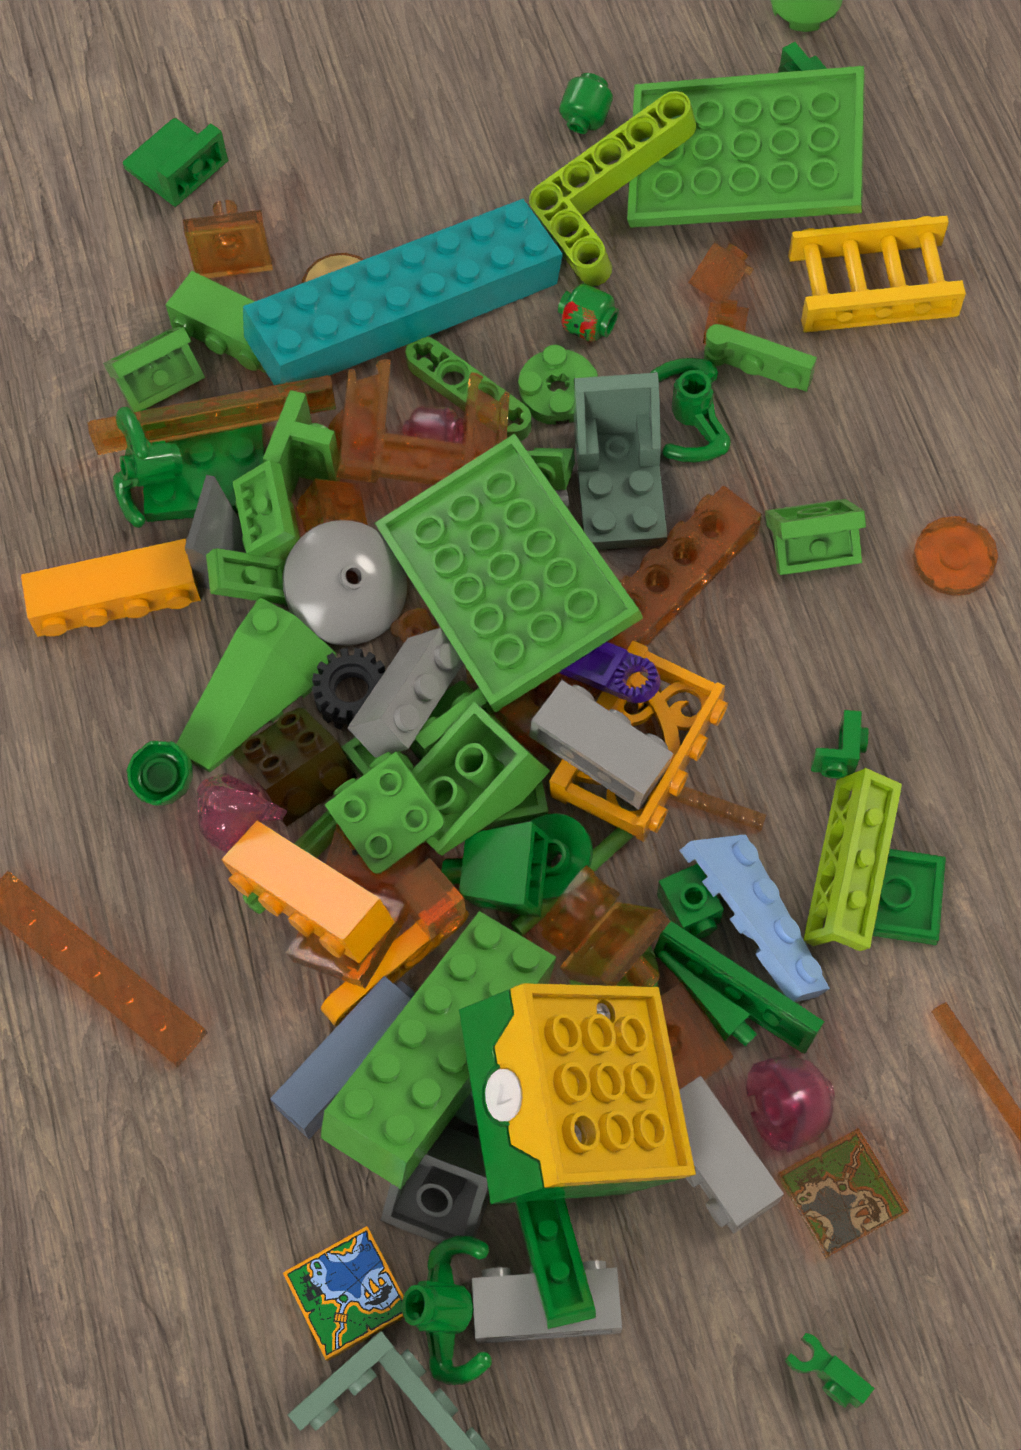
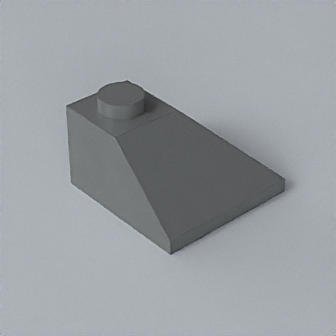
[185,475,246,589]

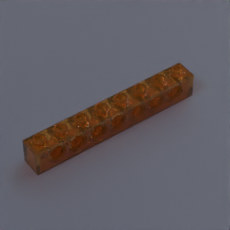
[498,485,762,758]

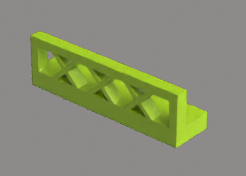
[803,768,902,951]

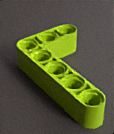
[529,91,696,286]

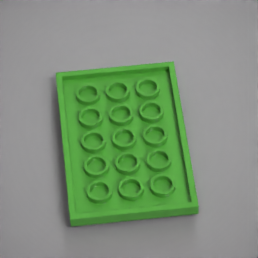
[627,66,865,228]
[375,433,643,712]

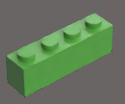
[166,271,308,392]

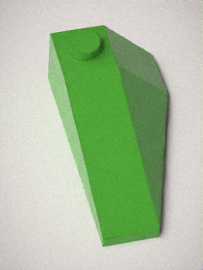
[176,597,337,772]

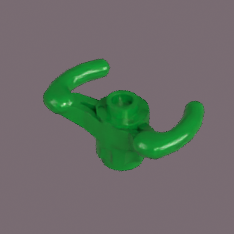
[650,358,731,463]
[113,407,183,528]
[402,1235,492,1385]

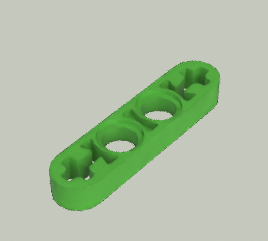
[405,337,531,441]

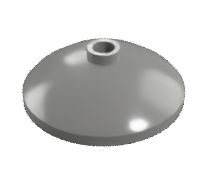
[283,520,407,646]

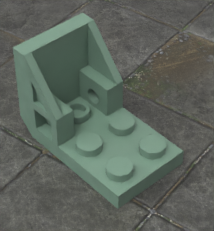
[574,372,667,550]

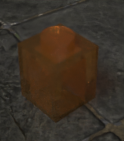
[394,858,466,940]

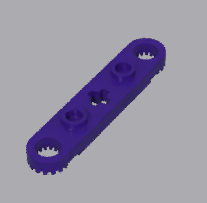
[558,642,661,703]

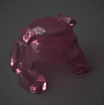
[197,773,287,854]

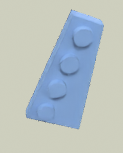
[679,834,830,1002]

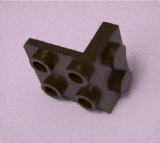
[233,708,358,827]

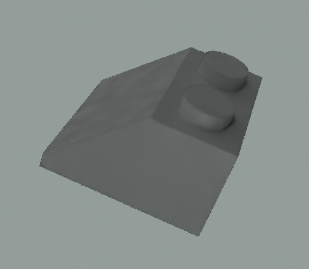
[380,1127,490,1255]

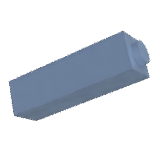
[270,976,415,1139]

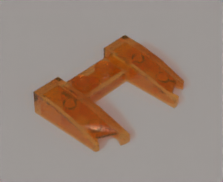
[336,359,510,485]

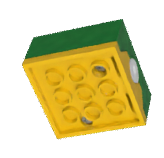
[459,983,696,1204]

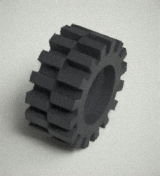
[312,648,385,731]

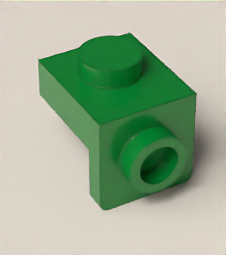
[811,710,869,779]

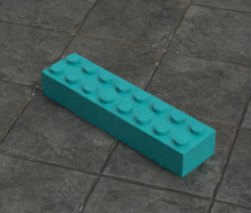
[243,199,563,395]

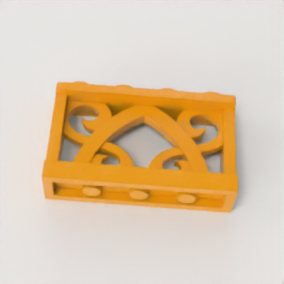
[550,640,728,842]

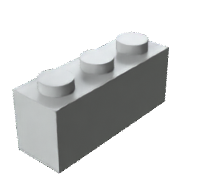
[347,628,463,758]
[529,680,674,809]
[679,1076,784,1234]
[472,1261,622,1344]

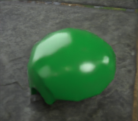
[126,740,193,806]

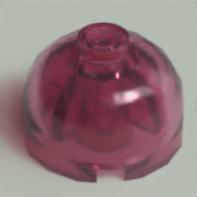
[746,1055,835,1152]

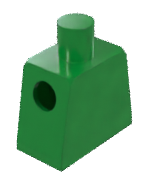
[441,822,549,917]

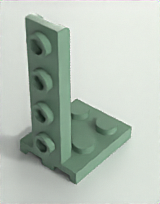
[288,1331,491,1450]

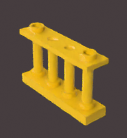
[788,216,966,333]

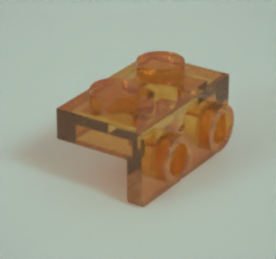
[297,479,368,533]

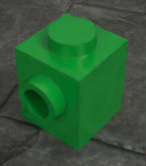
[657,863,724,939]

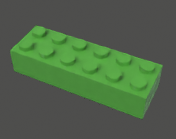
[320,911,556,1189]

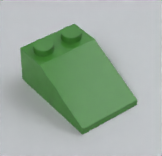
[411,702,550,856]

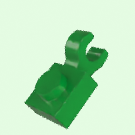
[785,1333,875,1409]

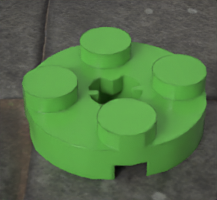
[518,345,598,425]

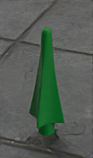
[658,950,757,1047]

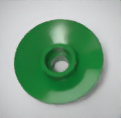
[530,813,593,900]

